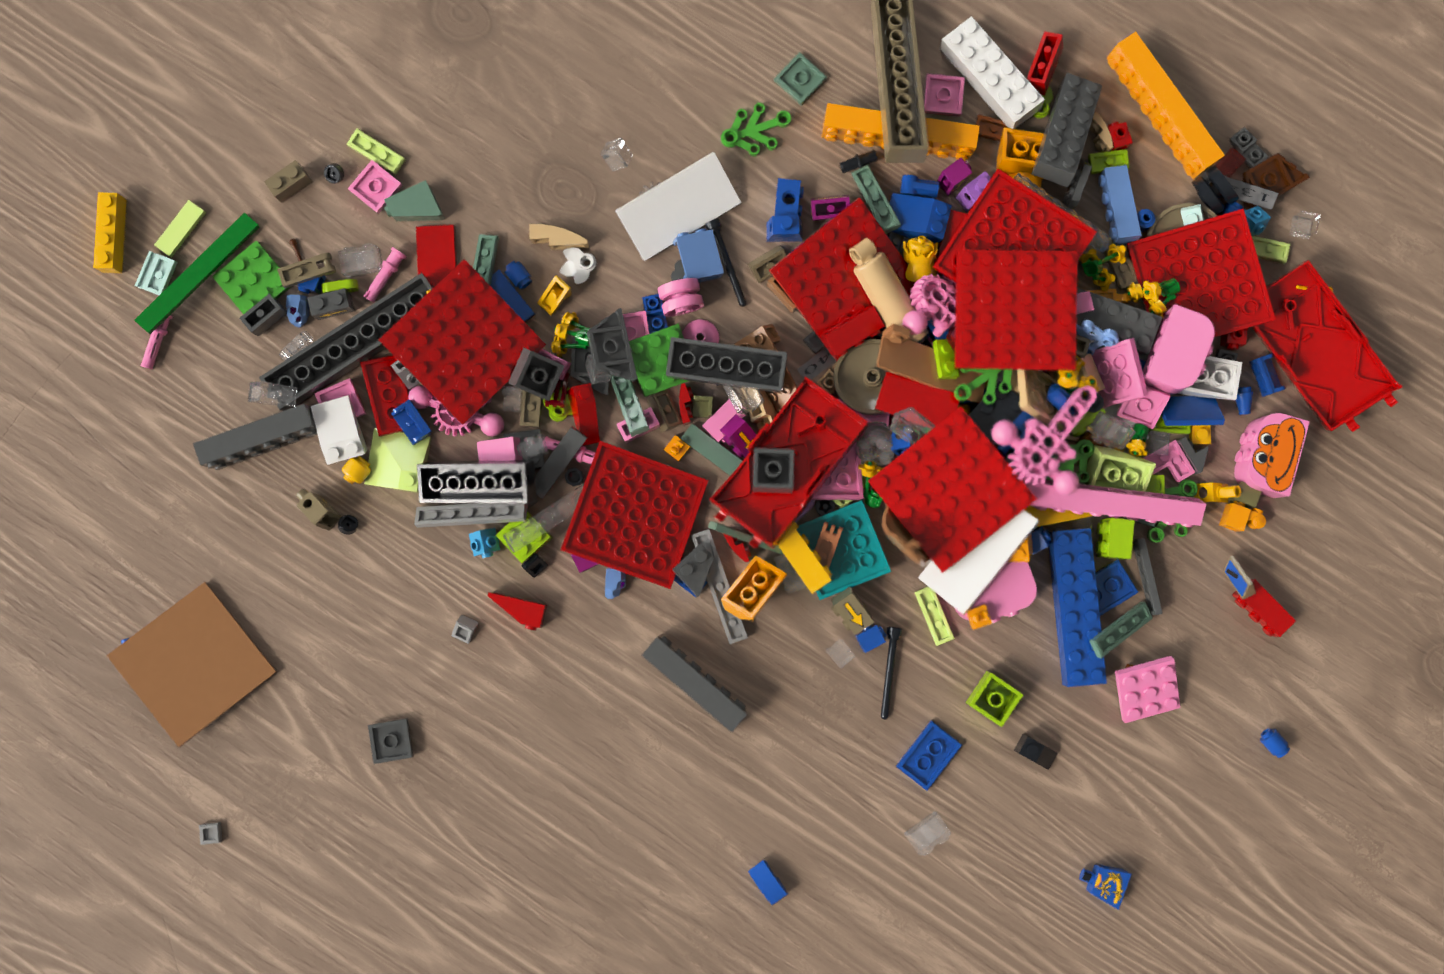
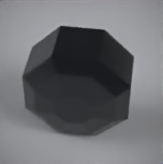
[565,468,584,487]

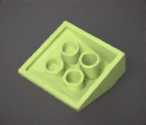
[364,428,431,493]

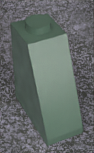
[384,180,445,221]

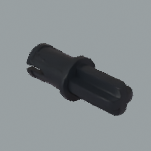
[839,150,878,173]

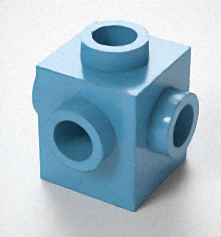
[1244,206,1271,236]
[469,528,500,558]

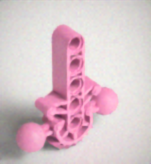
[902,274,956,337]
[408,385,505,437]
[992,386,1096,496]

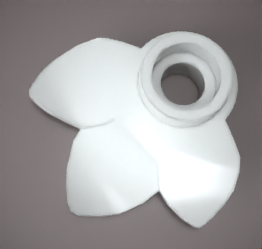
[560,247,596,284]

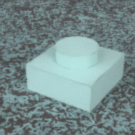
[1180,204,1205,226]

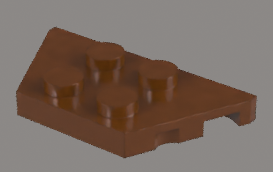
[1242,153,1310,210]

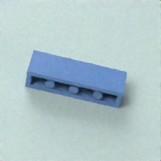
[1098,165,1142,245]

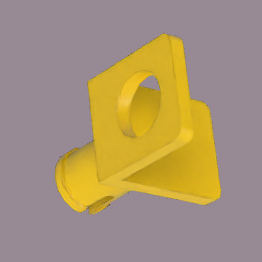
[1194,482,1241,503]

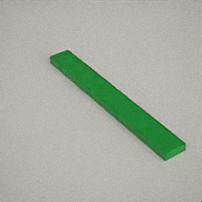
[134,213,260,334]

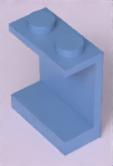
[673,228,724,283]

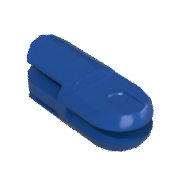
[1047,384,1076,416]

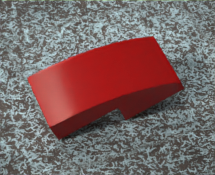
[679,383,694,426]
[723,534,751,563]

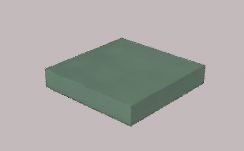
[774,52,827,105]

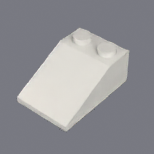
[1178,356,1242,400]
[310,395,367,465]

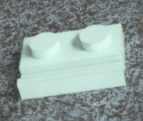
[135,251,178,295]

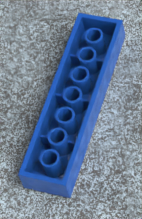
[1048,528,1107,687]

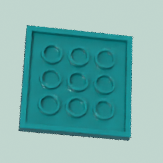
[796,500,891,600]

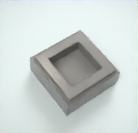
[199,822,222,845]

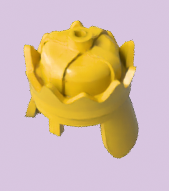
[903,236,938,282]

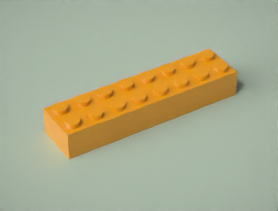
[1106,32,1225,179]
[821,103,980,161]

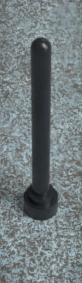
[705,219,746,307]
[881,627,902,720]

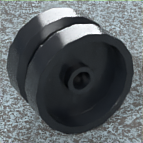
[1191,165,1239,215]

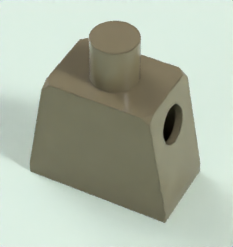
[296,489,342,531]

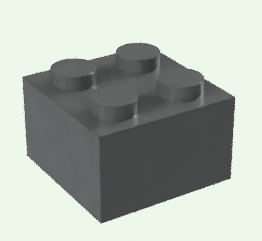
[508,348,564,401]
[753,448,794,493]

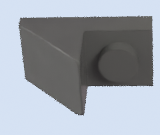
[1176,437,1209,475]

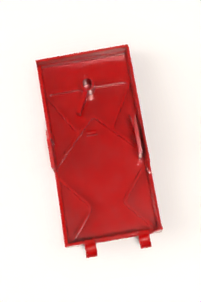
[1252,260,1403,432]
[710,376,868,549]

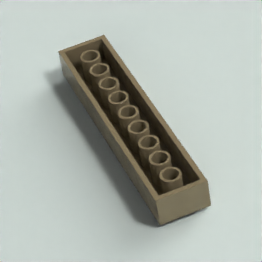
[871,0,929,163]

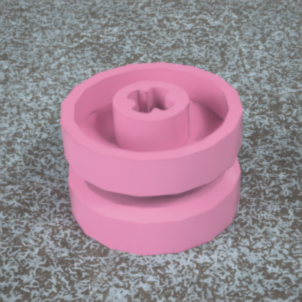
[658,278,704,317]

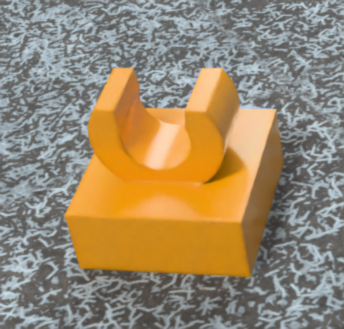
[663,435,690,462]
[967,604,992,630]

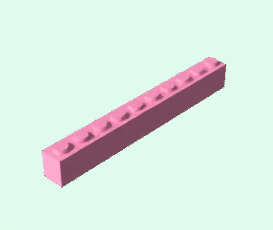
[1021,478,1206,527]

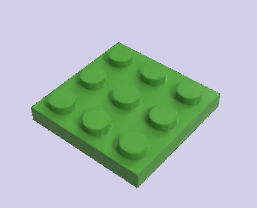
[212,240,291,314]
[629,323,687,397]

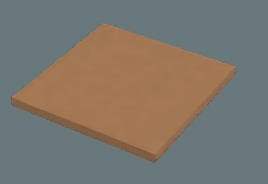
[106,582,277,747]

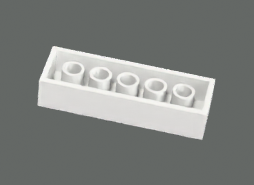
[940,16,1045,129]

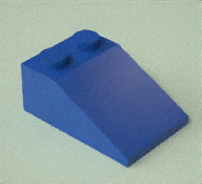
[889,193,952,244]

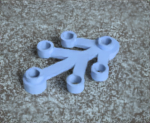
[1076,320,1119,355]

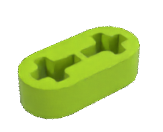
[321,279,359,293]

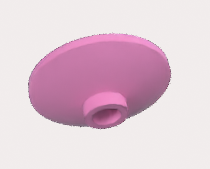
[682,320,719,343]

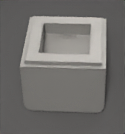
[451,615,478,644]

